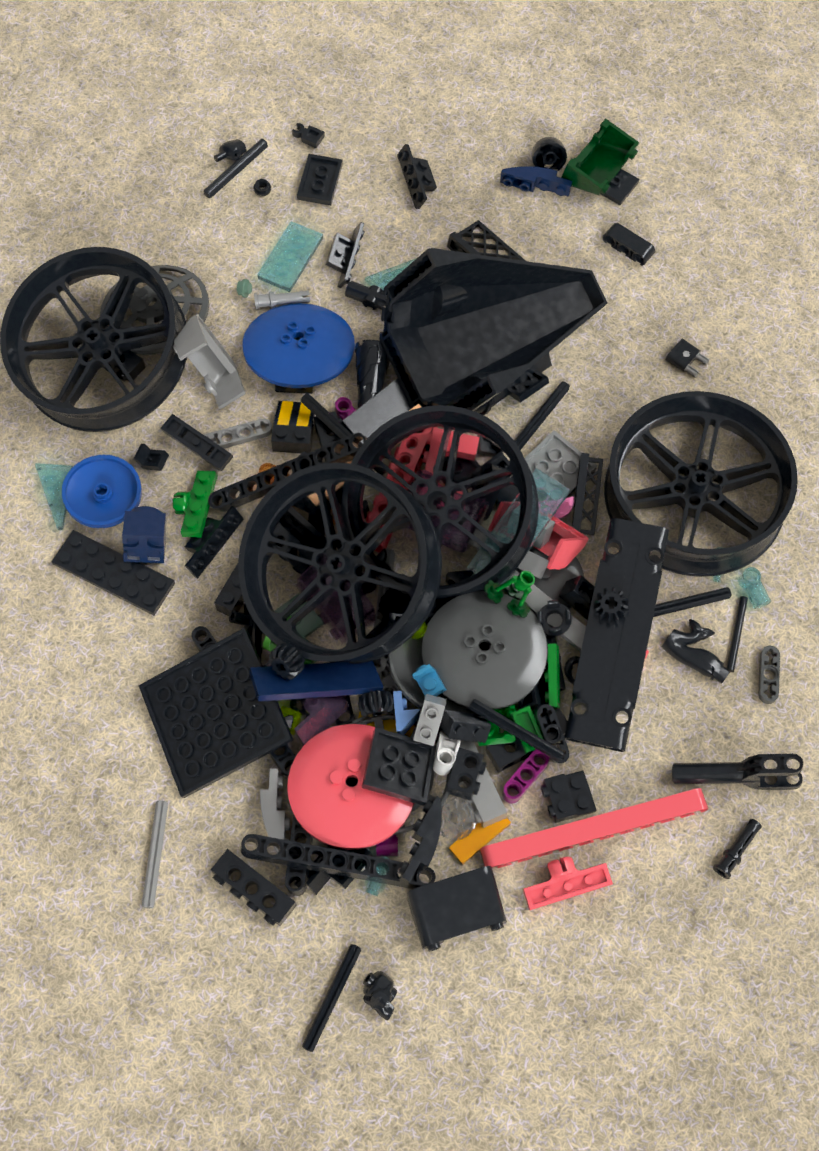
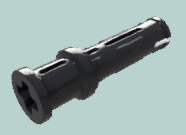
[713,819,762,879]

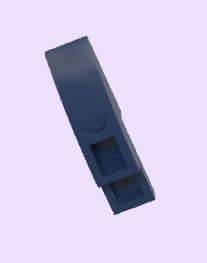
[500,166,573,197]

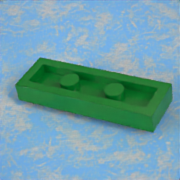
[545,644,560,709]

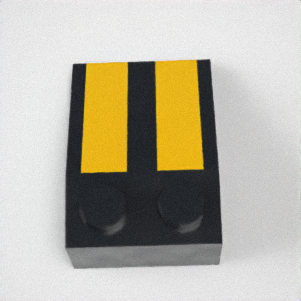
[271,401,315,453]

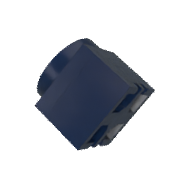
[122,506,167,563]

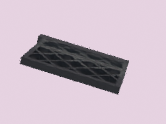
[447,220,526,261]

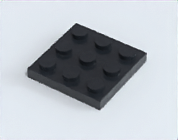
[362,727,437,806]

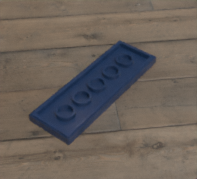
[250,660,384,701]

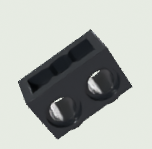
[447,747,487,801]

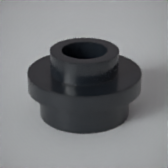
[253,179,271,196]

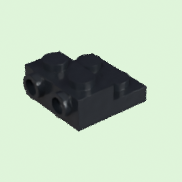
[541,770,597,823]

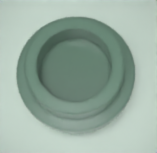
[237,279,252,298]

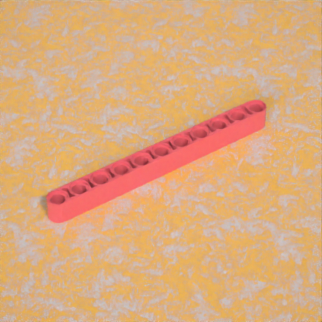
[479,788,709,868]

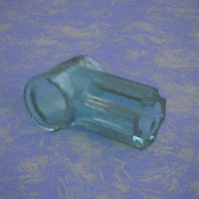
[738,567,771,609]

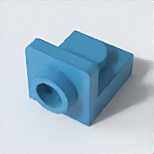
[412,664,447,696]

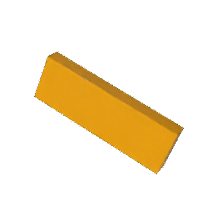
[449,818,511,865]

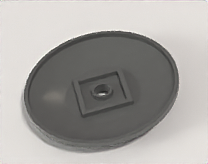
[422,591,548,710]

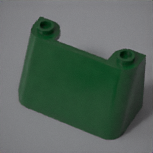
[561,118,639,195]

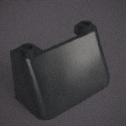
[407,866,507,952]

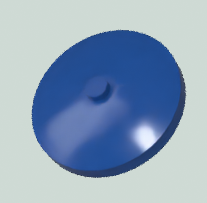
[62,455,142,528]

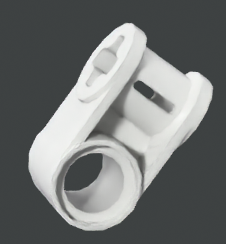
[433,732,461,776]

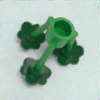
[484,570,535,618]

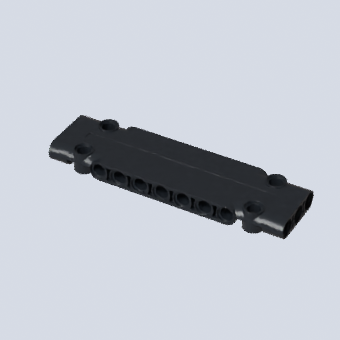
[564,518,669,752]

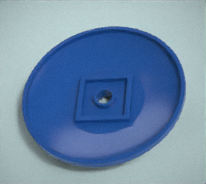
[242,303,355,388]

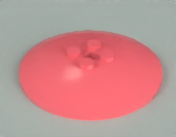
[287,724,415,850]

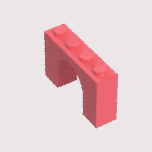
[419,427,480,515]

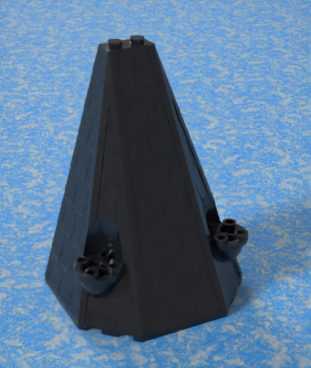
[379,248,608,416]

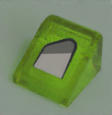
[281,706,302,735]

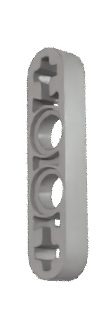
[204,418,272,452]

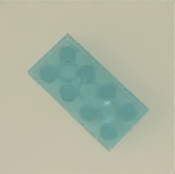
[257,221,323,292]

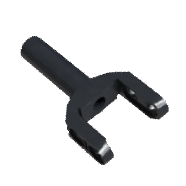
[672,753,803,790]

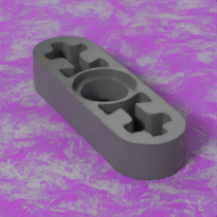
[758,645,780,704]

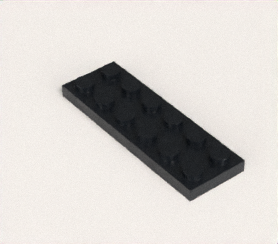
[51,530,175,616]

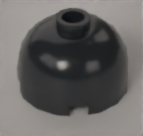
[531,137,567,171]

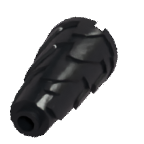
[354,339,390,408]

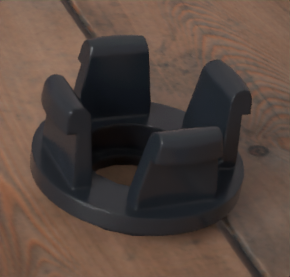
[537,600,572,636]

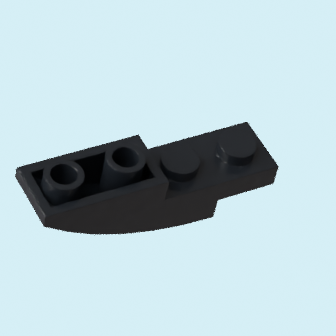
[398,796,442,885]

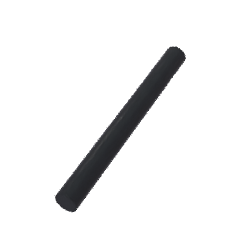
[726,596,748,672]

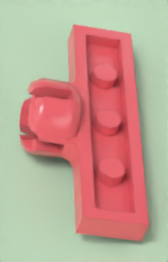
[523,857,613,910]

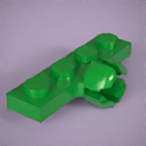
[172,471,218,537]

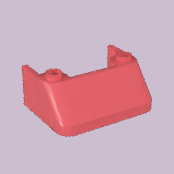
[488,502,589,570]

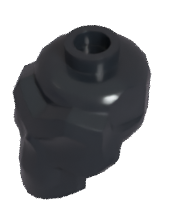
[363,971,397,1021]

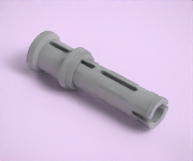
[254,290,310,310]

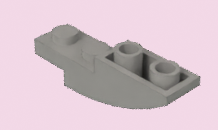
[260,769,290,853]

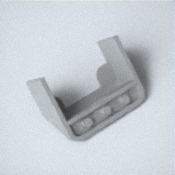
[173,314,246,409]

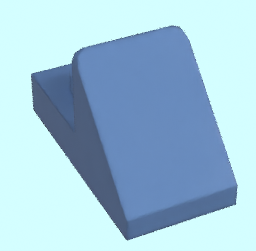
[393,691,420,736]

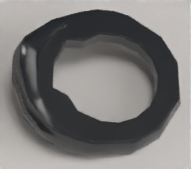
[564,656,580,685]

